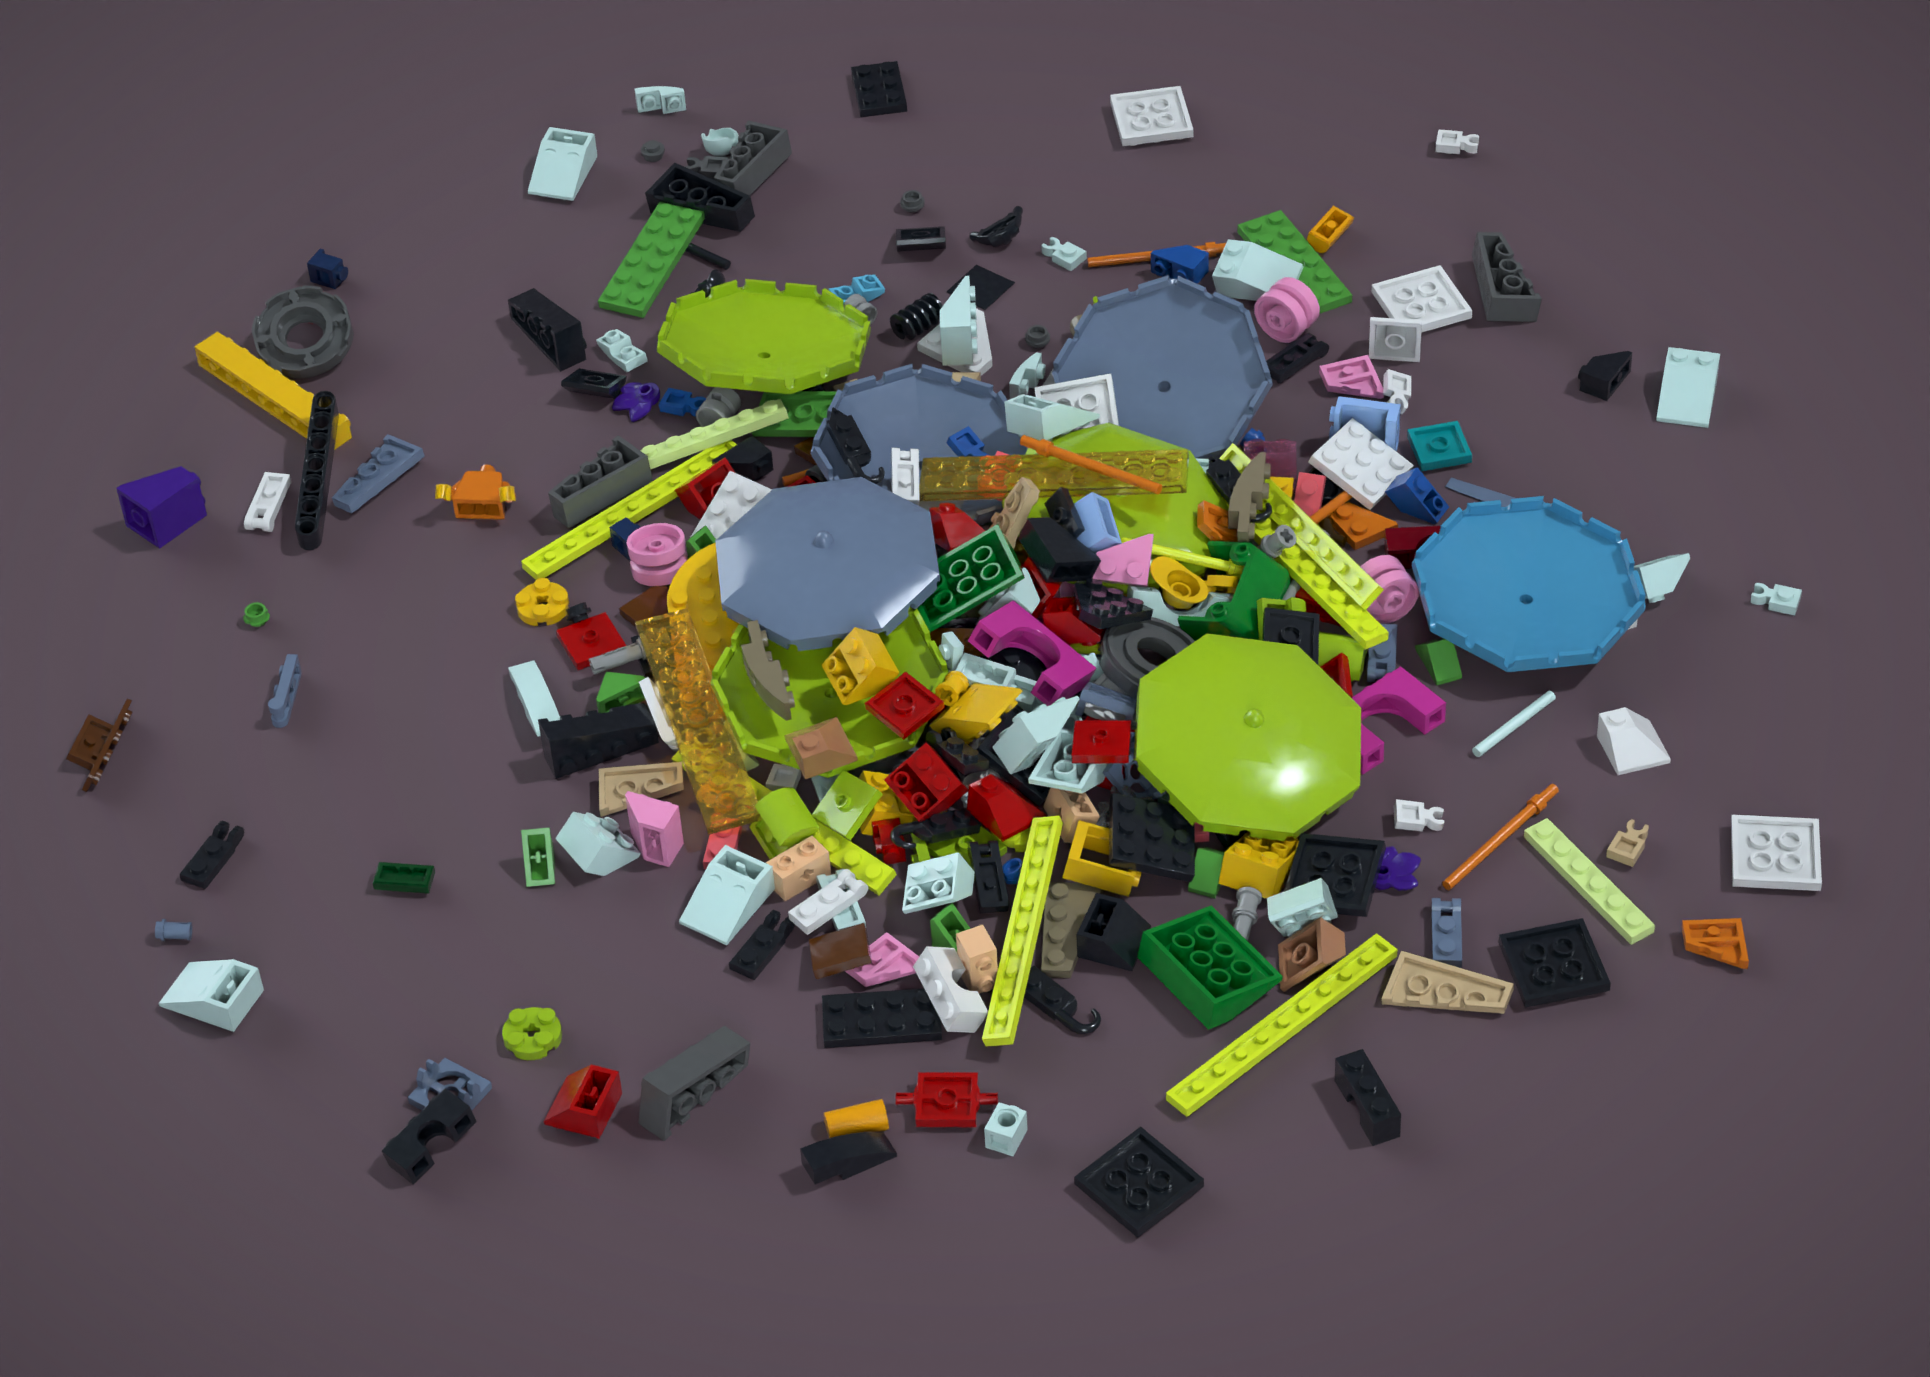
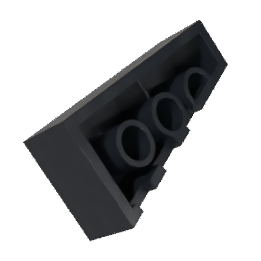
[645,163,755,232]
[508,288,587,372]
[538,703,659,779]

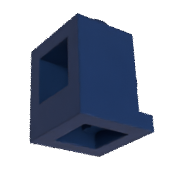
[307,249,348,289]
[609,517,641,561]

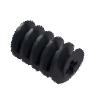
[890,293,943,340]

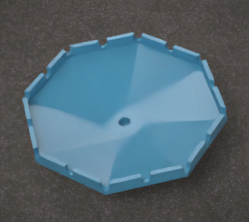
[1412,496,1646,672]

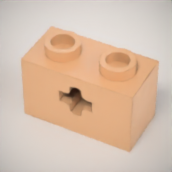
[1043,788,1100,843]
[766,836,831,901]
[956,925,998,993]

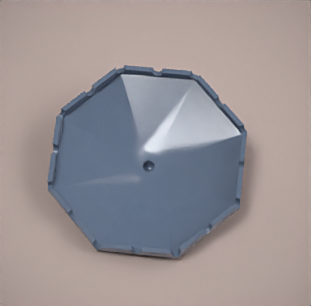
[1052,275,1273,459]
[810,364,1028,525]
[715,477,940,651]

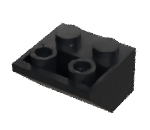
[1076,893,1151,971]

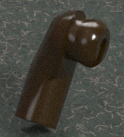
[1317,517,1347,549]

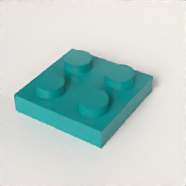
[1407,421,1472,471]

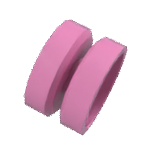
[1254,277,1320,343]
[626,523,688,586]
[1360,555,1419,624]

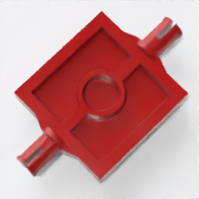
[896,1072,998,1127]

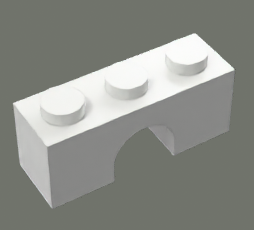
[913,946,988,1033]

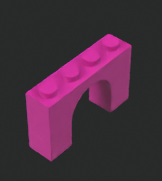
[968,600,1097,706]
[1352,666,1446,775]

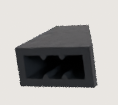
[1018,517,1101,583]

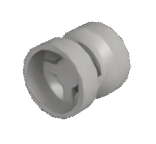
[843,294,877,325]

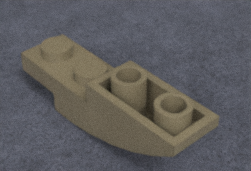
[1228,452,1271,543]
[741,620,795,721]

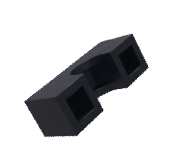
[1335,1049,1401,1146]
[382,1088,477,1185]

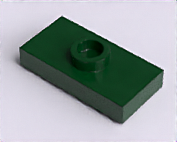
[372,862,435,894]

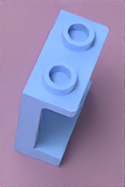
[1329,396,1401,452]

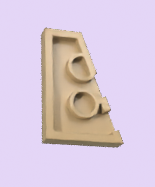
[599,762,684,817]

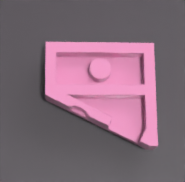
[1319,355,1384,399]
[1093,534,1154,587]
[846,932,919,987]

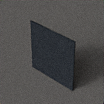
[947,265,1015,310]

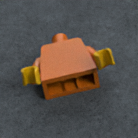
[435,464,516,519]

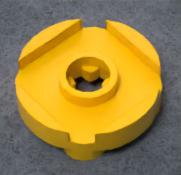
[1199,575,1238,594]
[515,578,569,626]

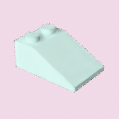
[1212,239,1303,301]
[1656,347,1720,428]
[1028,729,1109,794]

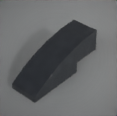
[800,1132,897,1185]

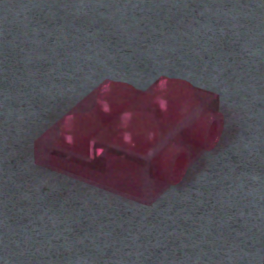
[1244,439,1297,493]

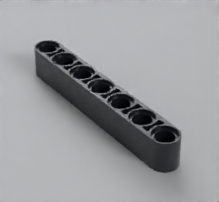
[295,391,339,550]

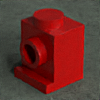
[872,818,906,864]

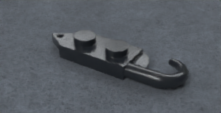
[826,407,885,484]
[1206,456,1272,523]
[890,807,983,849]
[1024,966,1101,1034]

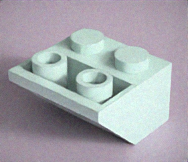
[975,567,1040,625]
[555,812,641,876]
[902,852,975,914]
[1267,878,1338,937]

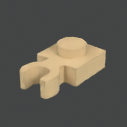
[1606,819,1649,867]

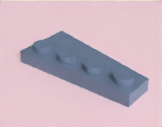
[332,434,425,513]

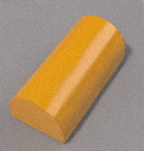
[1307,206,1354,253]
[823,1099,889,1138]

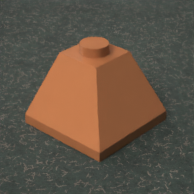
[784,717,858,779]
[1278,917,1346,992]

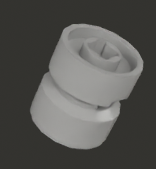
[696,387,741,427]

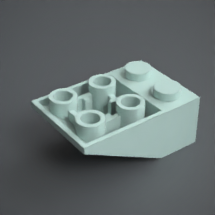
[528,127,597,201]
[940,276,978,366]
[1004,394,1100,441]
[992,696,1079,774]
[679,845,775,945]
[159,959,264,1032]

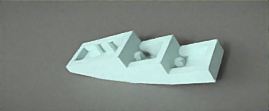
[956,653,1044,713]
[508,660,560,737]

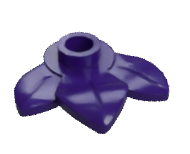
[612,382,660,422]
[1375,846,1421,891]

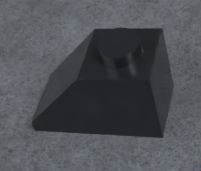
[1578,351,1633,401]
[712,436,774,482]

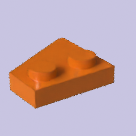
[1197,500,1238,542]
[1327,502,1398,550]
[1682,918,1749,969]

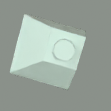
[1634,553,1690,603]

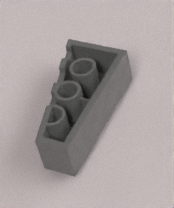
[714,120,792,195]
[1472,232,1542,322]
[548,435,653,528]
[638,1026,750,1141]

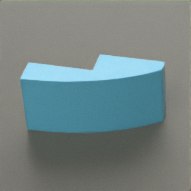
[829,275,885,305]

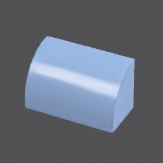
[1074,492,1122,554]

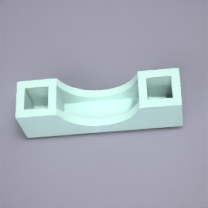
[1127,585,1234,626]

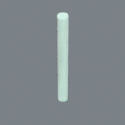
[1472,690,1556,757]

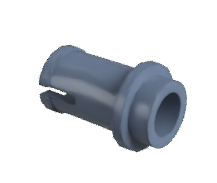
[155,919,193,942]

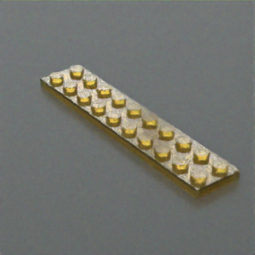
[919,449,1189,501]
[635,608,763,835]

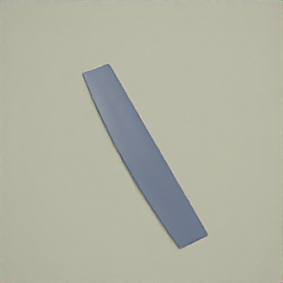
[1445,478,1516,507]

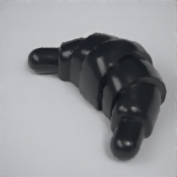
[969,206,1023,247]

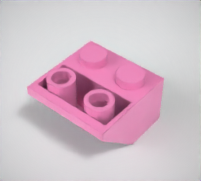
[625,791,684,867]

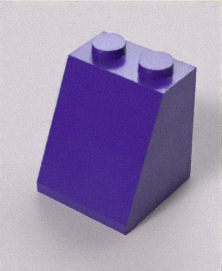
[116,466,207,549]

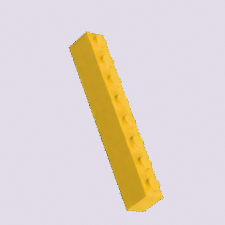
[194,331,352,450]

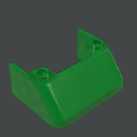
[1177,541,1291,641]

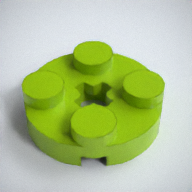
[502,1007,562,1060]

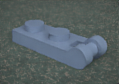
[1367,624,1398,682]
[268,654,302,728]
[1431,898,1462,968]

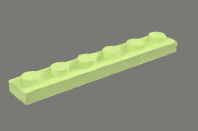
[640,399,789,469]
[1524,818,1655,945]

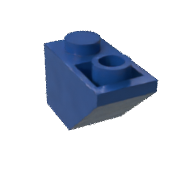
[1151,245,1209,284]
[1385,467,1449,524]

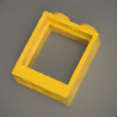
[1062,820,1142,897]

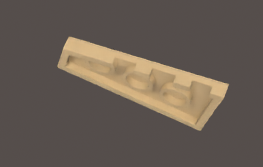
[1382,951,1514,1014]

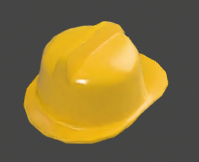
[1150,556,1209,610]

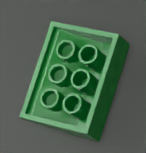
[918,524,1025,632]
[1137,905,1283,1030]

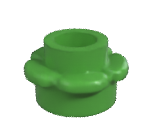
[243,602,270,627]

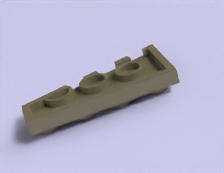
[1041,882,1104,978]

